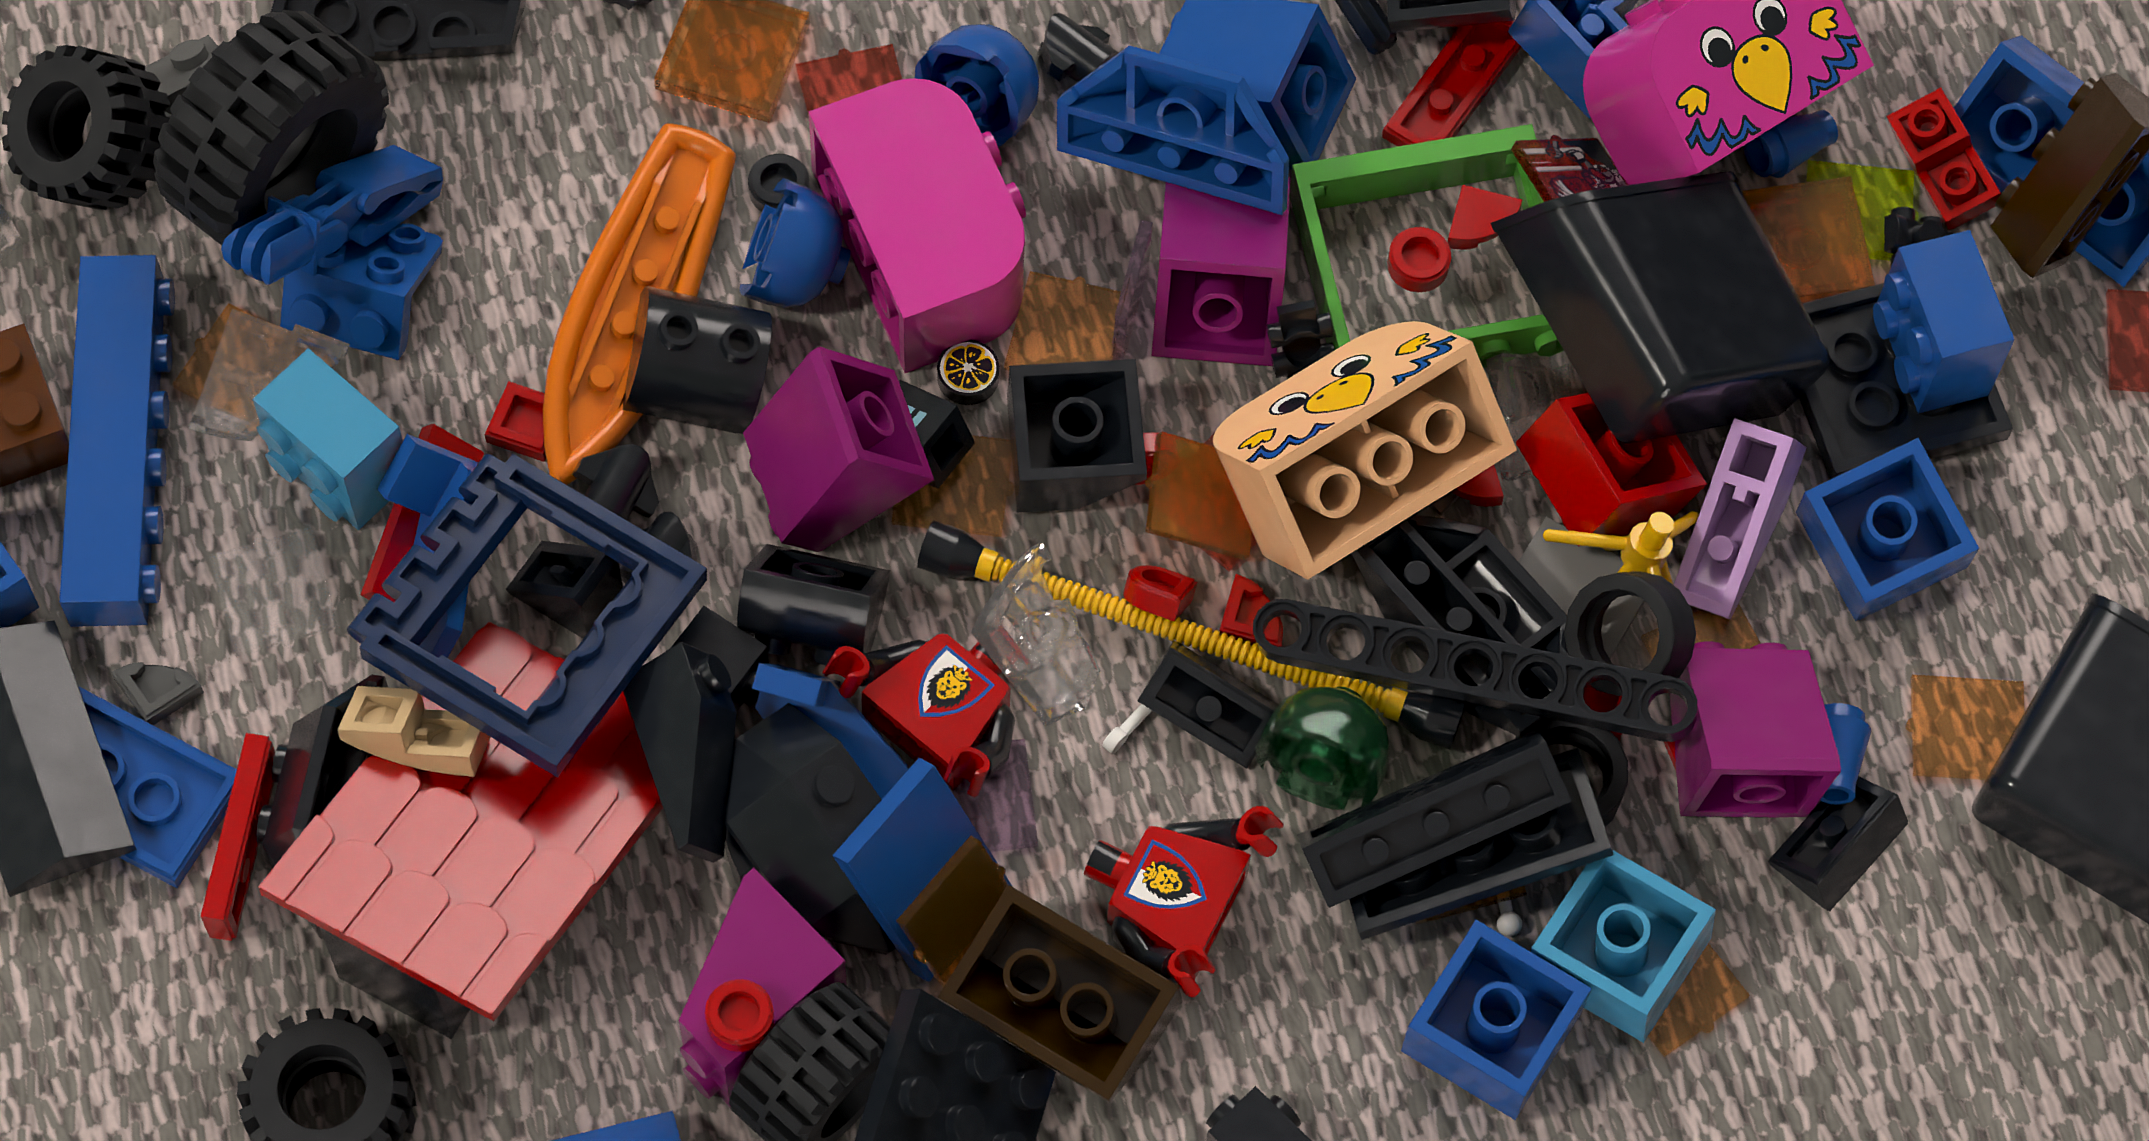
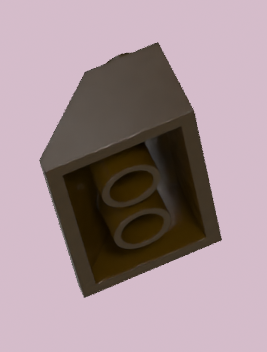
[1990,73,2149,278]
[938,884,1182,1103]

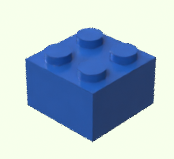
[1873,230,2015,413]
[1796,438,1980,621]
[1401,920,1592,1120]

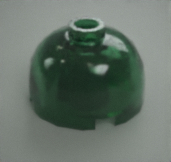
[1255,687,1390,810]

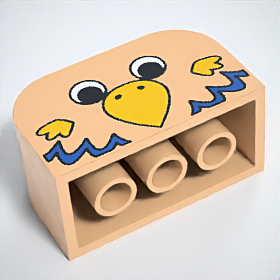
[1213,321,1517,580]

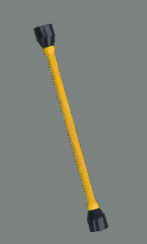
[917,520,1467,750]

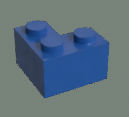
[1508,0,1638,119]

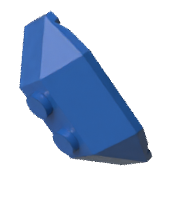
[1057,45,1289,215]

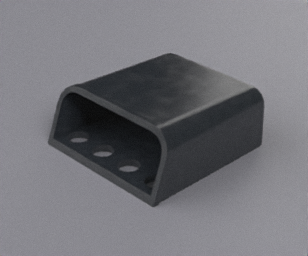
[1490,171,1830,443]
[1972,593,2149,924]

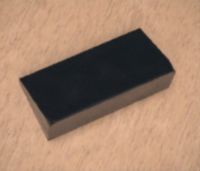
[1137,640,1282,769]
[1768,776,1908,912]

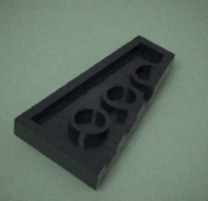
[271,0,526,61]

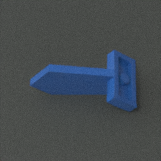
[377,434,479,658]
[752,663,910,799]

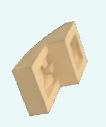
[338,686,490,777]

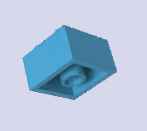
[253,348,403,530]
[1531,850,1716,1043]

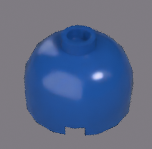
[915,24,1039,147]
[739,178,851,308]

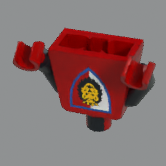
[822,631,1016,798]
[1084,806,1284,997]

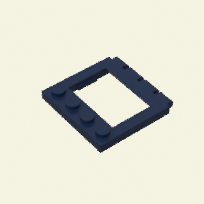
[347,454,707,777]

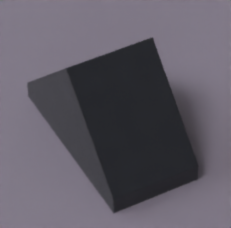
[505,541,623,639]

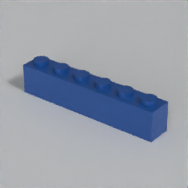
[59,255,175,627]

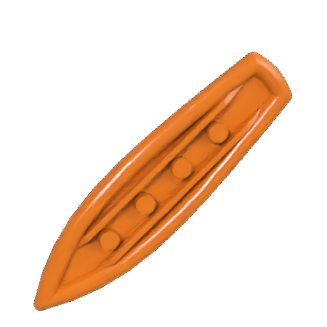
[543,123,736,485]

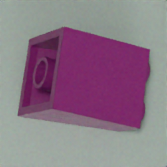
[1151,177,1290,366]
[743,346,934,552]
[1669,641,1841,818]
[678,868,847,1107]

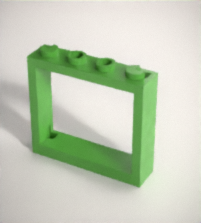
[1289,124,1565,368]

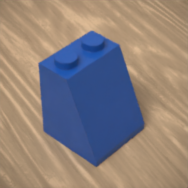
[1159,0,1357,170]

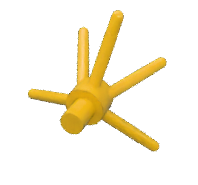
[1543,511,1699,585]

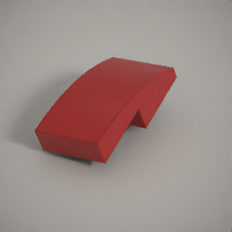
[1886,87,2001,231]

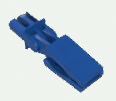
[221,145,443,285]

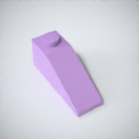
[1674,418,1807,620]

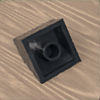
[1007,359,1147,513]

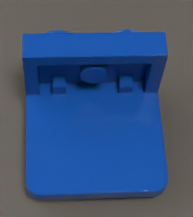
[280,224,443,360]

